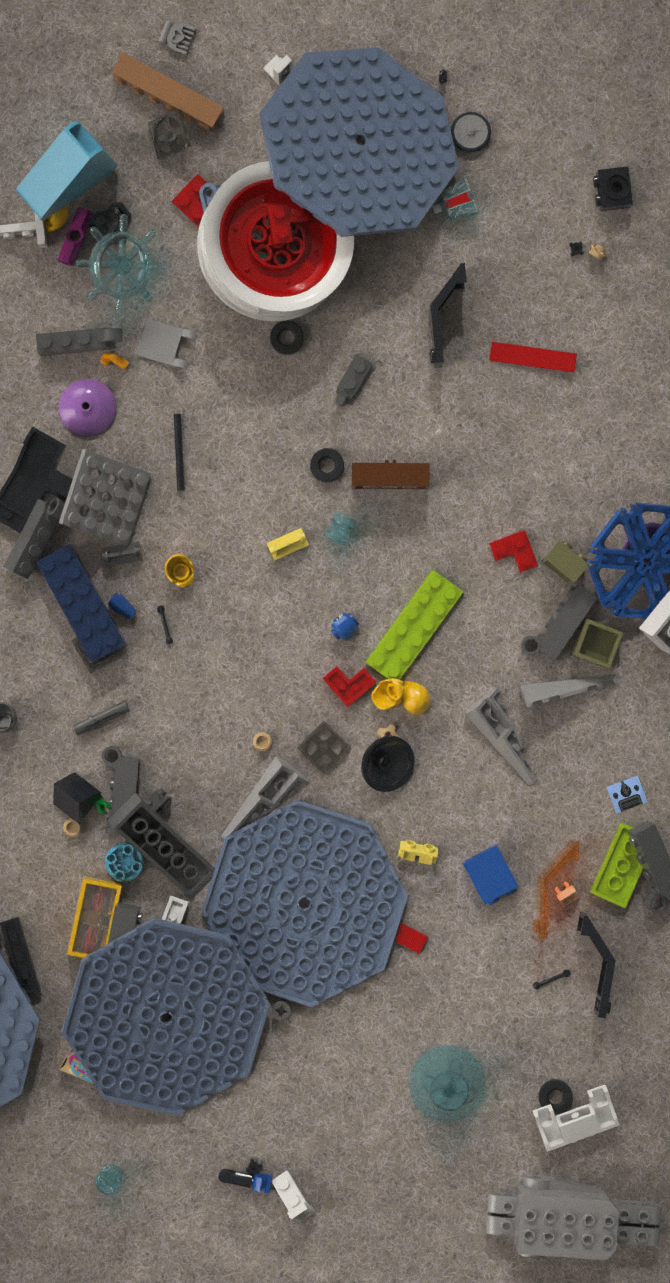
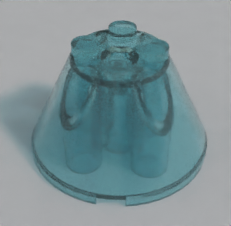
[409,1045,486,1122]

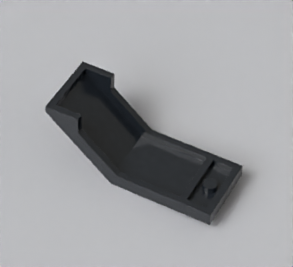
[429,263,467,368]
[0,426,66,533]
[577,912,616,1019]

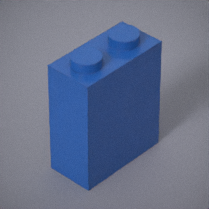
[462,844,518,905]

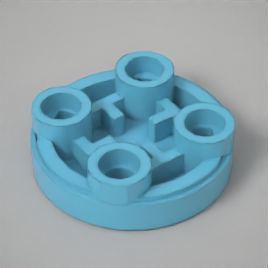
[105,843,144,882]

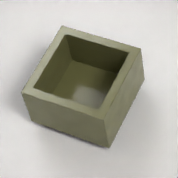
[541,540,589,585]
[571,619,623,669]

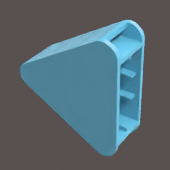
[16,121,117,221]

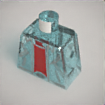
[431,177,480,221]

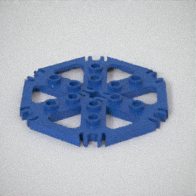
[587,502,670,619]

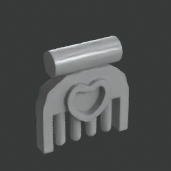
[159,21,196,56]

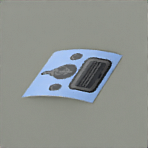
[606,775,647,814]

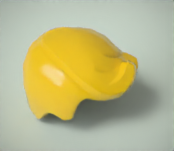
[45,205,69,233]
[164,553,194,588]
[371,678,404,710]
[401,681,431,715]

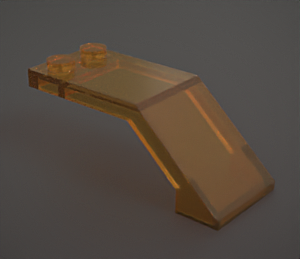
[533,839,579,939]

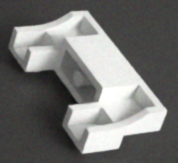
[533,1085,619,1152]

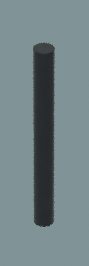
[173,414,185,491]

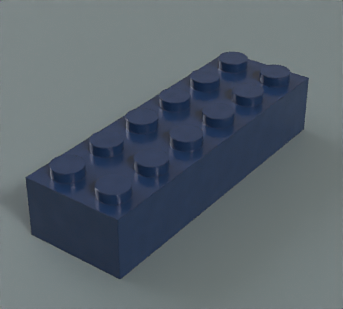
[36,544,128,664]

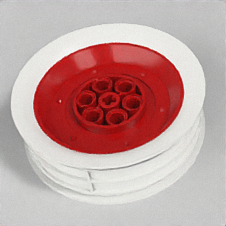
[197,161,354,322]

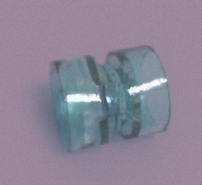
[323,511,356,546]
[96,1164,123,1194]

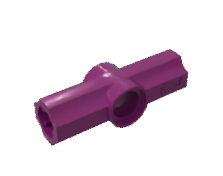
[58,207,94,267]

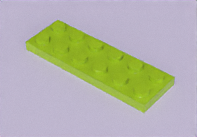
[365,569,463,680]

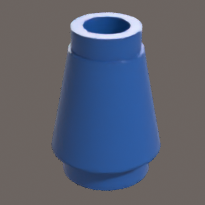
[107,592,137,619]

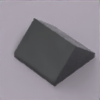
[53,772,102,824]

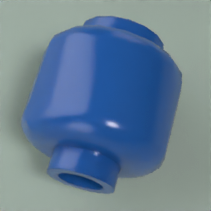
[331,612,359,641]

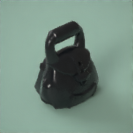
[88,202,132,246]

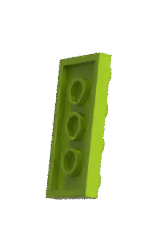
[589,822,643,908]

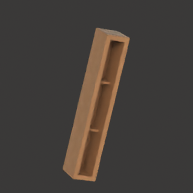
[112,52,224,131]

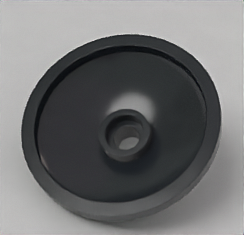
[361,736,415,792]

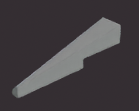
[519,675,618,708]
[465,687,537,785]
[222,757,309,839]

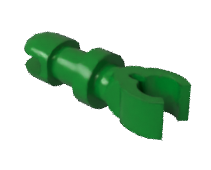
[94,794,112,814]

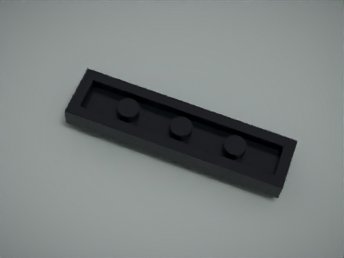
[0,917,41,995]

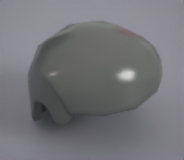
[0,702,17,733]

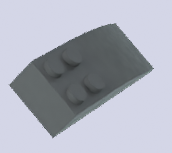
[108,793,215,898]

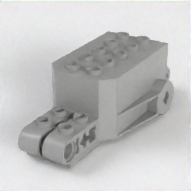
[486,1174,662,1260]

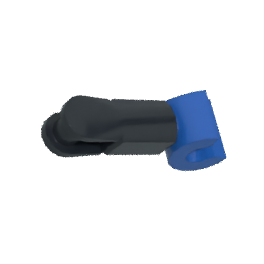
[218,1169,273,1194]

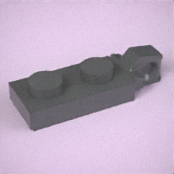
[335,354,373,407]

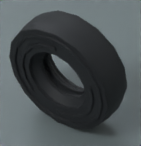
[270,320,304,355]
[310,448,344,483]
[539,1080,573,1114]

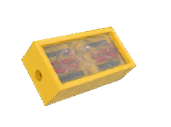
[67,876,122,958]

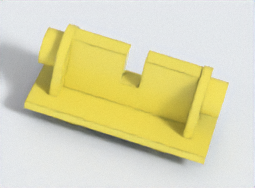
[267,528,309,561]
[398,840,438,865]

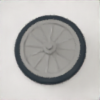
[451,112,491,152]

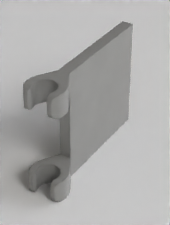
[136,319,196,370]

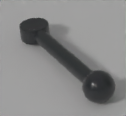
[157,605,173,645]
[533,969,571,989]

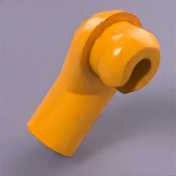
[100,353,129,370]

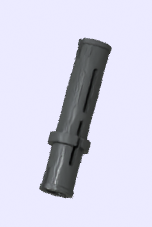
[73,700,130,736]

